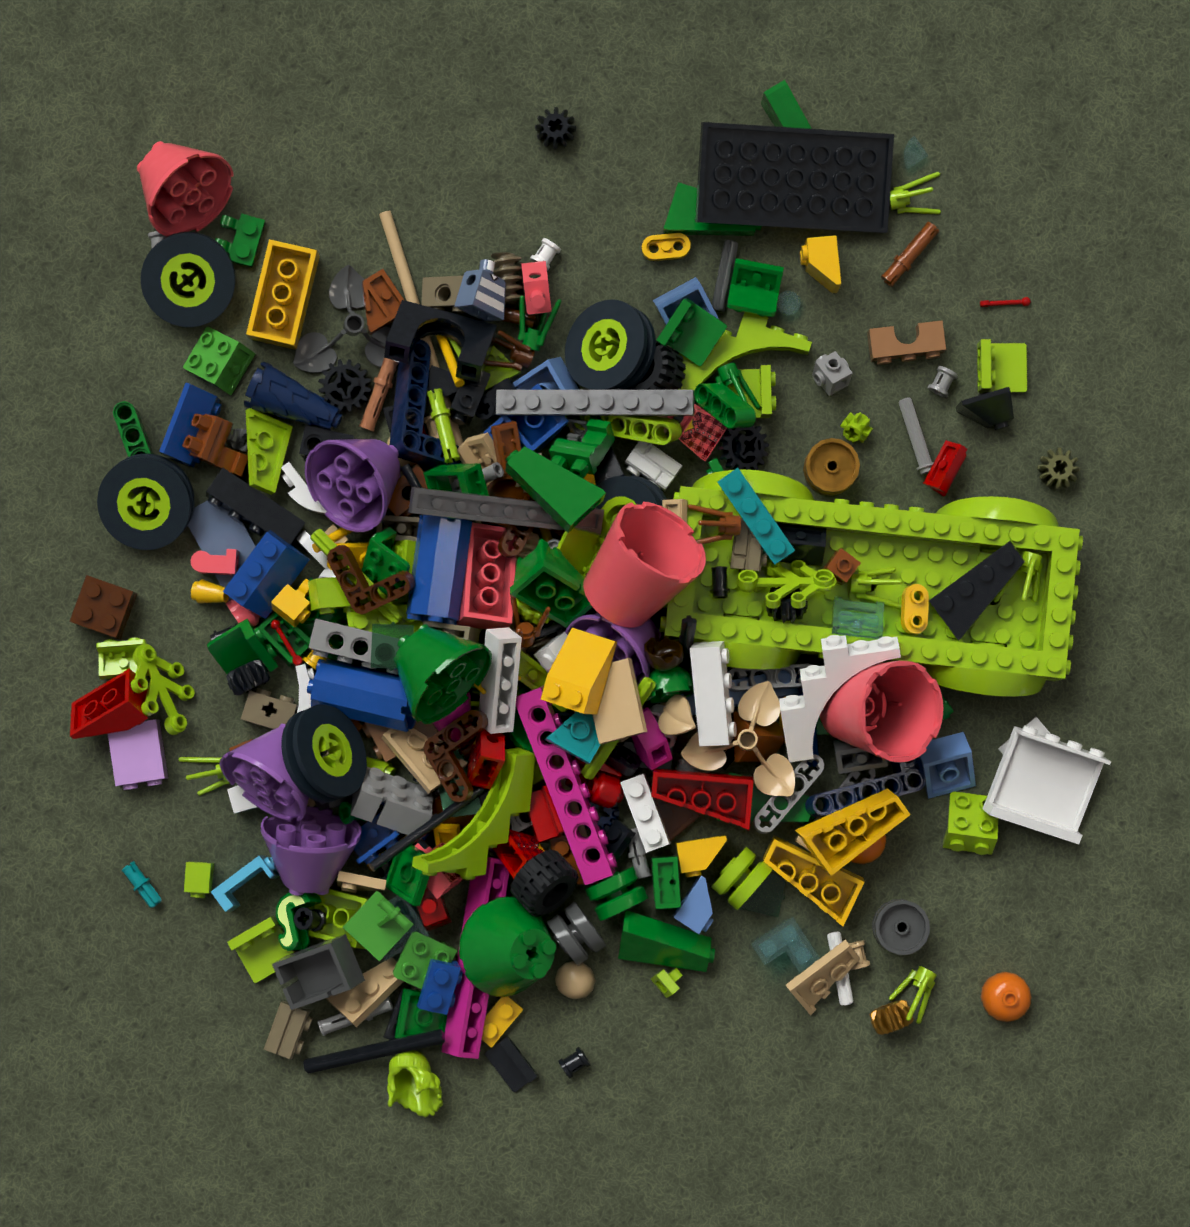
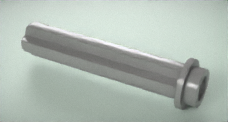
[899,398,934,475]

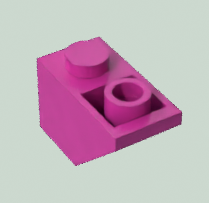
[632,707,673,770]

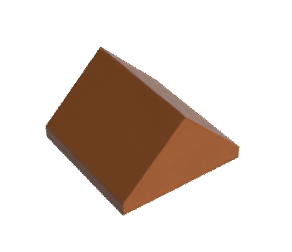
[733,712,785,762]

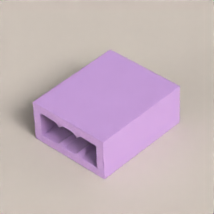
[108,719,168,790]

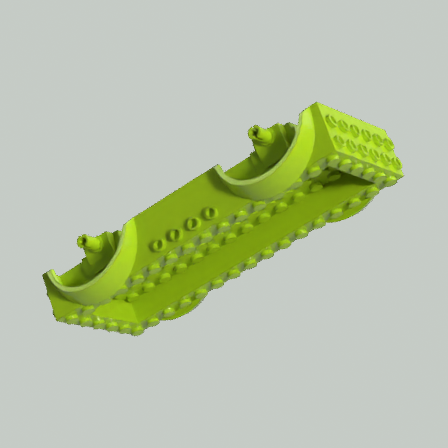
[659,469,1083,697]

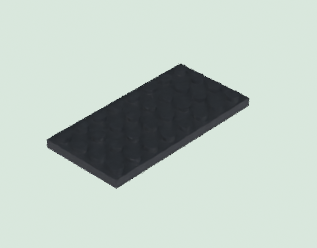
[695,122,894,233]

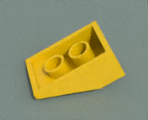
[541,628,617,714]

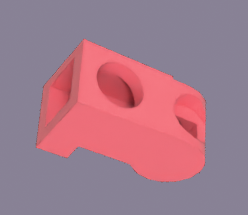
[191,549,239,575]

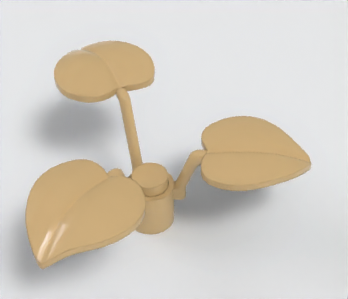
[618,668,696,743]
[681,681,795,797]

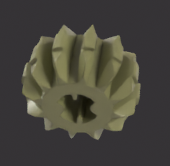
[1037,447,1080,490]

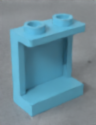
[211,855,280,912]

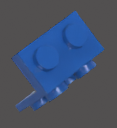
[354,812,402,865]

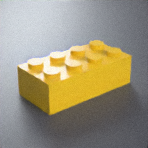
[246,239,320,350]

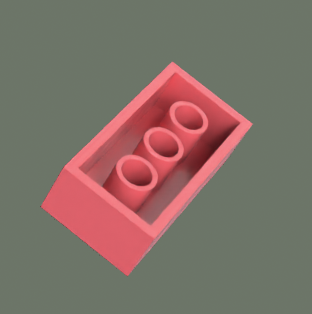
[456,522,517,629]

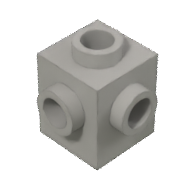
[812,351,853,396]

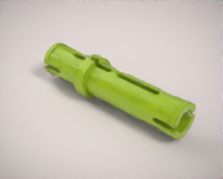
[427,388,460,463]

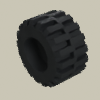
[630,341,686,390]
[511,850,579,917]

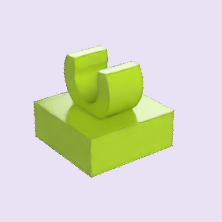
[651,968,683,998]

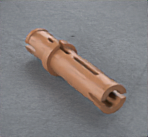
[359,358,399,432]

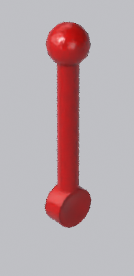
[980,297,1031,307]
[271,620,302,666]

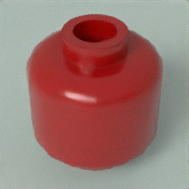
[587,773,624,808]

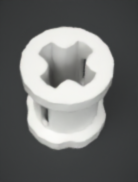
[530,238,561,271]

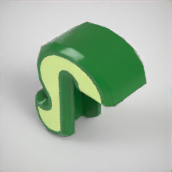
[275,892,322,951]

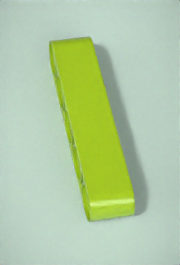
[565,416,682,445]

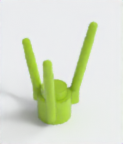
[890,172,941,214]
[994,551,1043,602]
[851,568,903,609]
[178,757,230,796]
[889,966,937,1024]

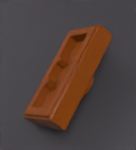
[491,421,521,475]

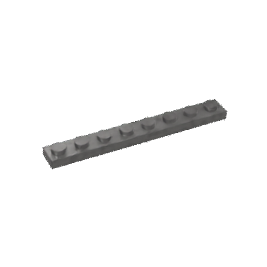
[496,390,695,416]
[408,487,604,534]

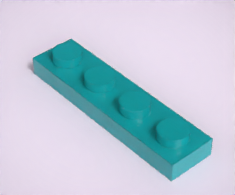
[717,468,795,565]

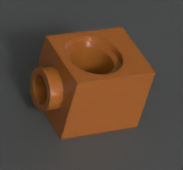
[823,548,861,585]

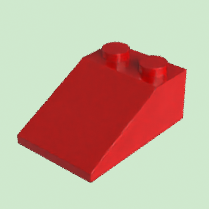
[70,668,148,739]

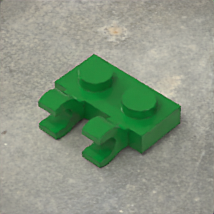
[215,213,265,268]

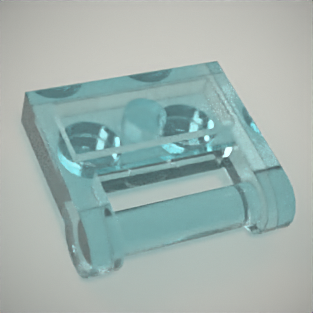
[832,596,884,639]

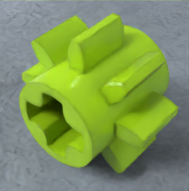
[840,412,873,443]

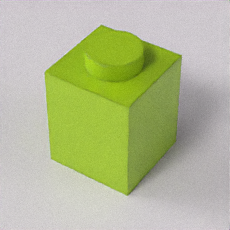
[184,862,214,898]

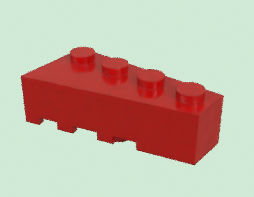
[651,769,754,830]

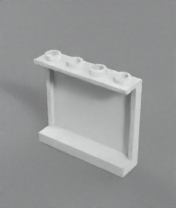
[983,725,1111,844]

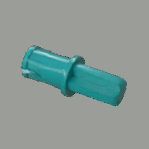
[121,861,162,908]

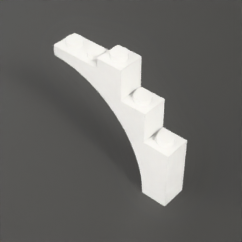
[779,635,901,762]

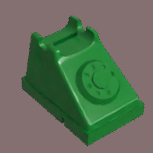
[510,539,592,628]

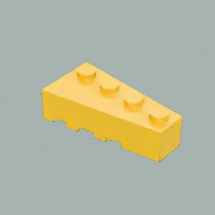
[795,788,911,876]
[763,836,865,926]

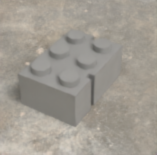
[351,767,433,840]

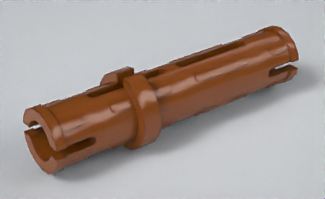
[881,222,939,287]

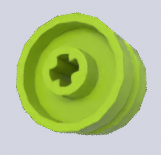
[711,846,773,910]

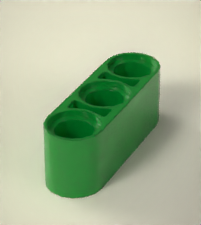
[694,383,756,429]
[113,401,153,457]

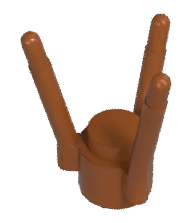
[688,504,741,544]
[510,595,551,648]

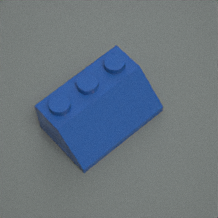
[159,383,222,468]
[222,530,310,619]

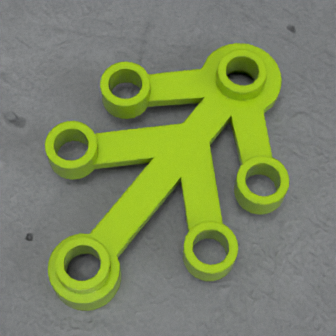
[738,560,836,609]
[131,644,195,735]

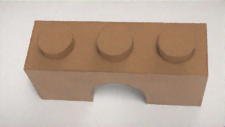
[867,320,946,365]

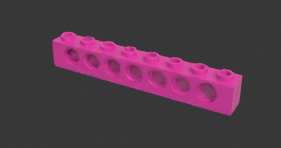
[516,686,617,885]

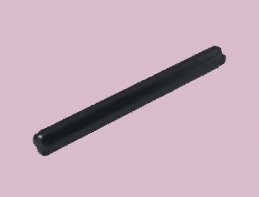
[303,1029,445,1073]

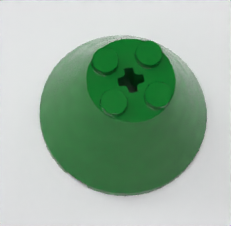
[394,624,492,724]
[459,897,556,997]

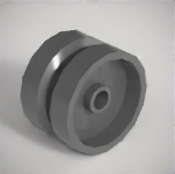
[872,899,930,955]
[547,902,607,966]

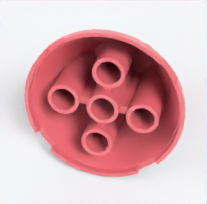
[137,141,234,237]

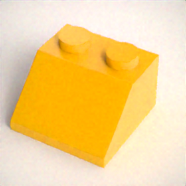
[800,235,841,293]
[675,835,727,877]

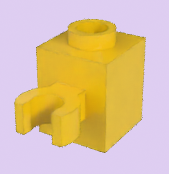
[271,579,311,627]

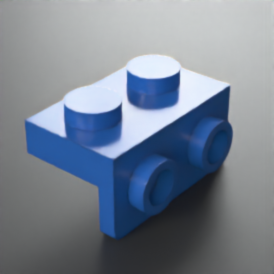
[417,959,463,1015]

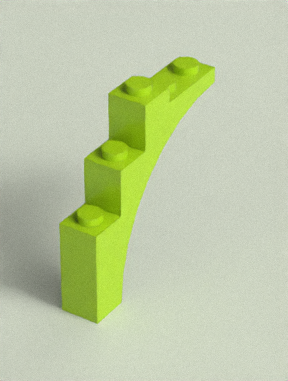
[678,312,812,391]
[412,748,535,880]

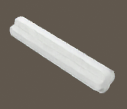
[827,932,853,1005]

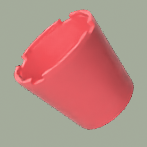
[583,502,706,628]
[820,661,943,762]

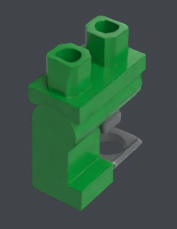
[549,418,615,479]

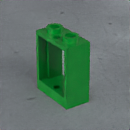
[423,463,489,519]
[651,856,681,909]

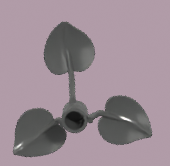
[293,265,399,373]

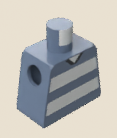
[454,259,506,322]

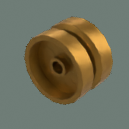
[803,438,860,496]

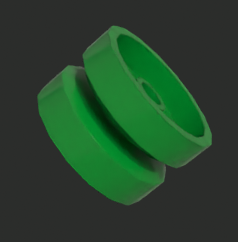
[585,866,648,921]

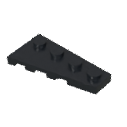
[929,541,1025,641]

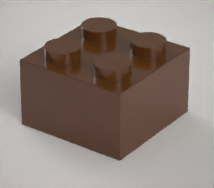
[69,575,138,640]

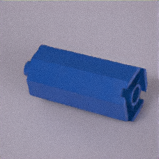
[406,515,472,625]
[307,659,416,732]

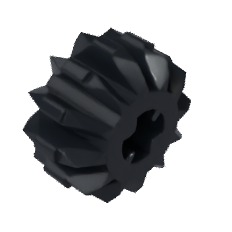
[535,107,576,150]
[765,587,808,624]
[226,660,270,695]

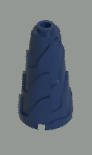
[244,362,343,430]

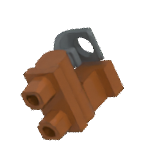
[182,414,248,477]

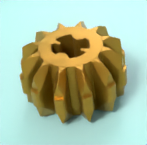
[870,1000,914,1035]

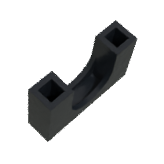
[384,300,497,383]

